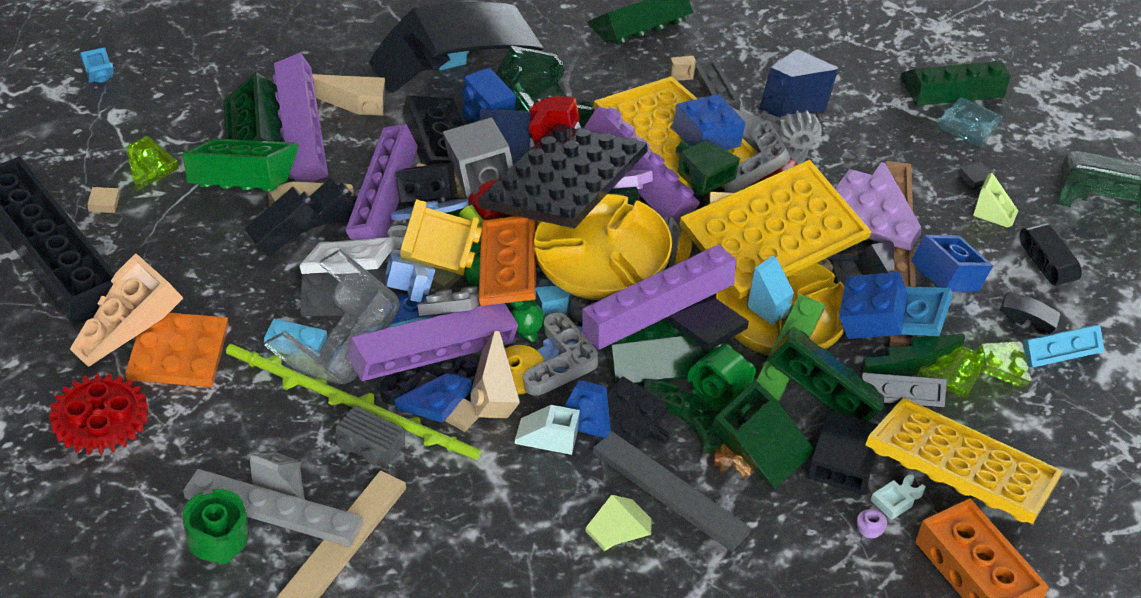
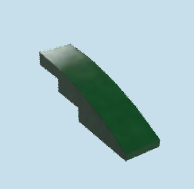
[859,334,965,377]

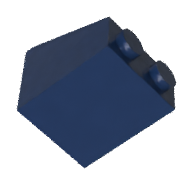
[759,49,839,118]
[480,109,531,165]

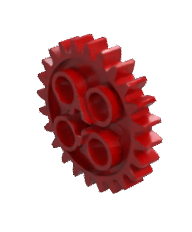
[49,373,149,455]

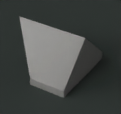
[250,452,305,500]

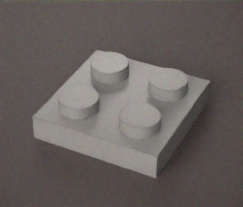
[417,286,480,316]

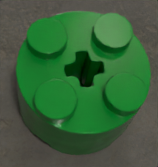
[688,344,756,412]
[183,489,249,564]

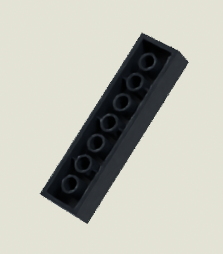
[0,156,115,326]

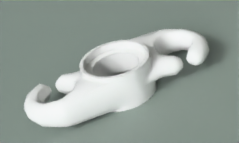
[388,219,410,254]

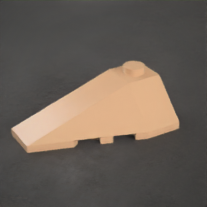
[70,254,183,367]

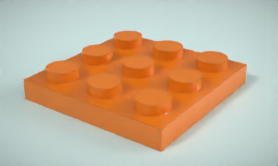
[125,313,229,387]

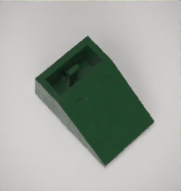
[711,380,815,490]

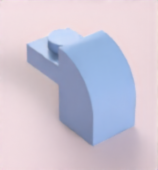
[384,253,435,302]

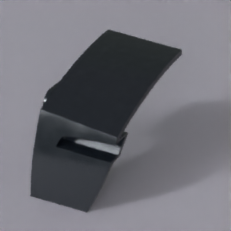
[369,2,543,93]

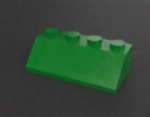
[182,139,298,191]

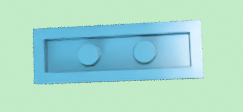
[1023,325,1105,367]

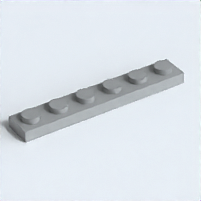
[183,469,363,547]

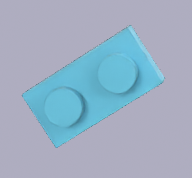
[264,319,327,358]

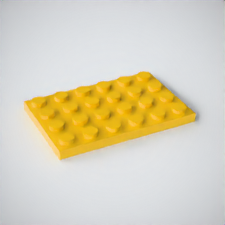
[593,76,759,189]
[679,160,871,299]
[865,397,1063,524]

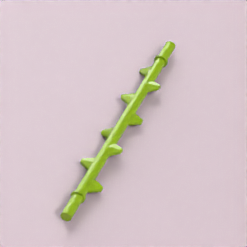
[226,344,482,461]

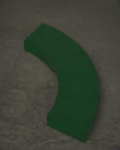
[643,379,732,455]

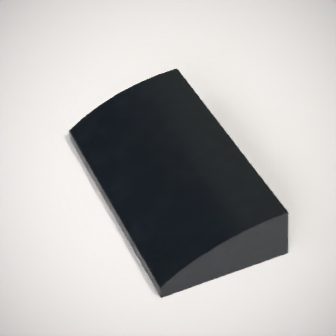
[403,96,464,165]

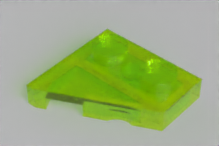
[126,136,179,191]
[976,341,1032,388]
[917,346,988,399]

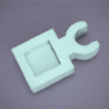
[871,474,925,520]

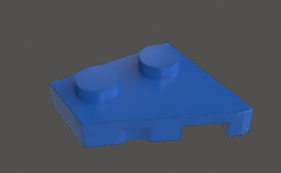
[394,373,472,422]
[564,380,611,438]

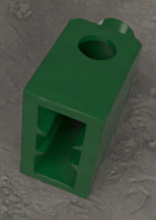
[676,140,740,196]

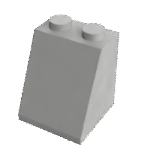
[443,117,513,199]

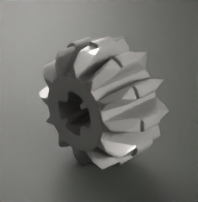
[778,110,822,152]

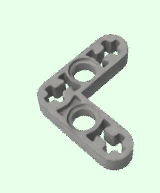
[722,120,790,193]
[523,313,598,396]

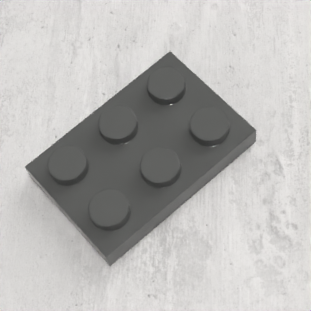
[301,269,384,316]

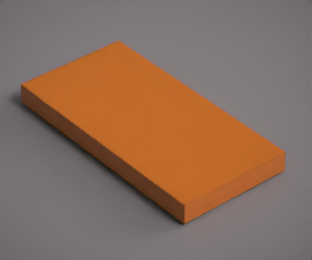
[479,216,536,306]

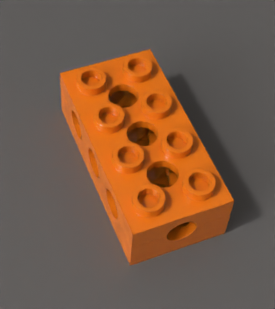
[915,498,1049,598]

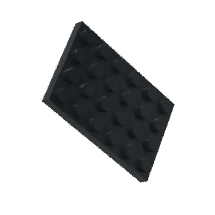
[479,125,648,229]

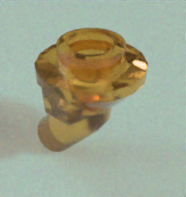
[715,444,754,478]

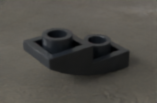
[1000,292,1060,334]

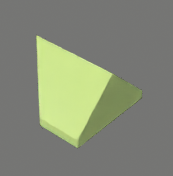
[973,173,1018,227]
[585,495,652,551]

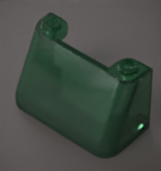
[496,46,595,138]
[1058,151,1141,213]

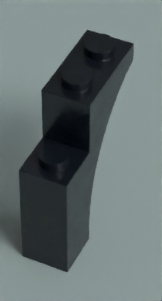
[245,178,358,257]

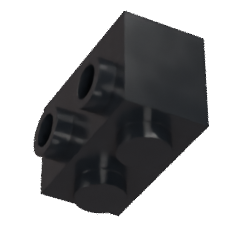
[396,162,457,206]

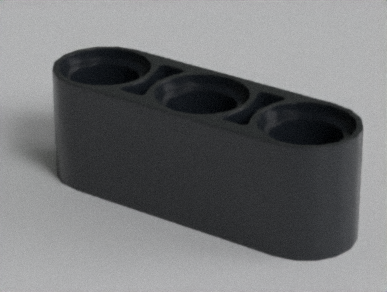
[1019,223,1082,286]

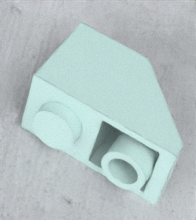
[515,405,580,455]

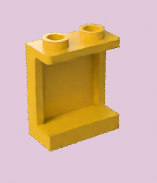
[400,199,482,275]

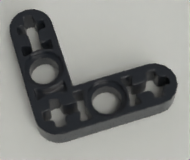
[380,356,478,405]

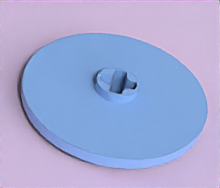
[390,199,469,220]

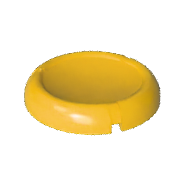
[534,194,672,300]
[716,263,844,356]

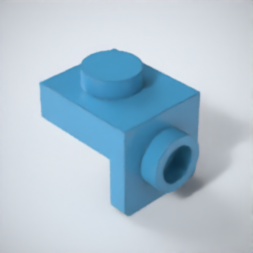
[81,47,113,83]

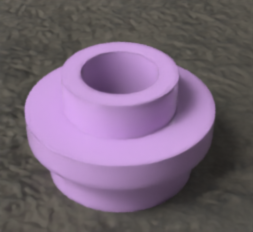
[857,509,887,538]

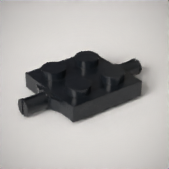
[607,376,671,447]

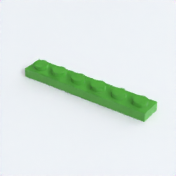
[756,294,825,402]

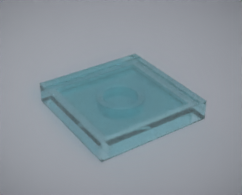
[938,97,1004,147]

